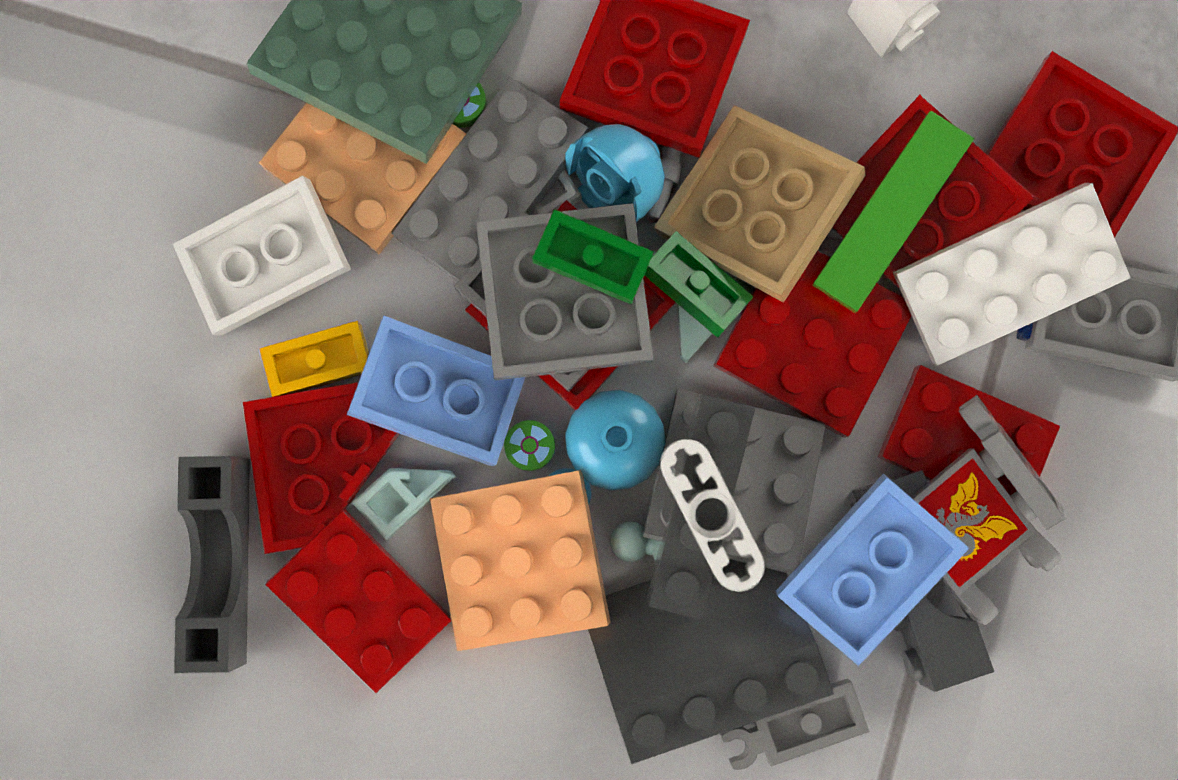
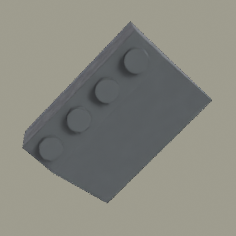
[588,558,834,765]

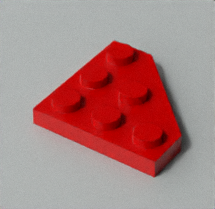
[243,382,400,554]

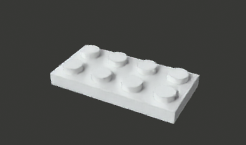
[893,183,1131,366]

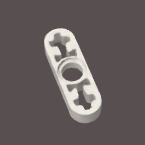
[660,439,764,591]

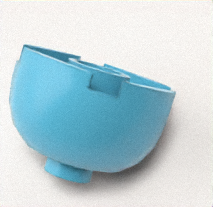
[565,124,664,223]
[565,390,665,491]

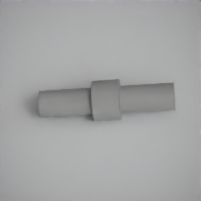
[644,145,683,223]

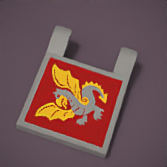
[911,448,1061,625]

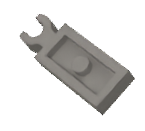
[959,395,1066,530]
[720,679,869,770]

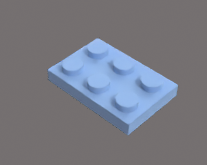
[347,316,525,466]
[776,473,969,666]

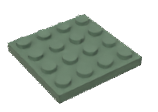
[247,0,522,164]

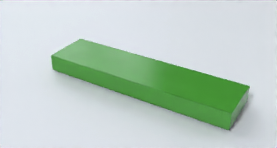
[812,110,975,313]

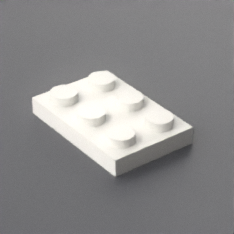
[173,176,351,336]

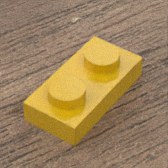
[259,321,369,397]

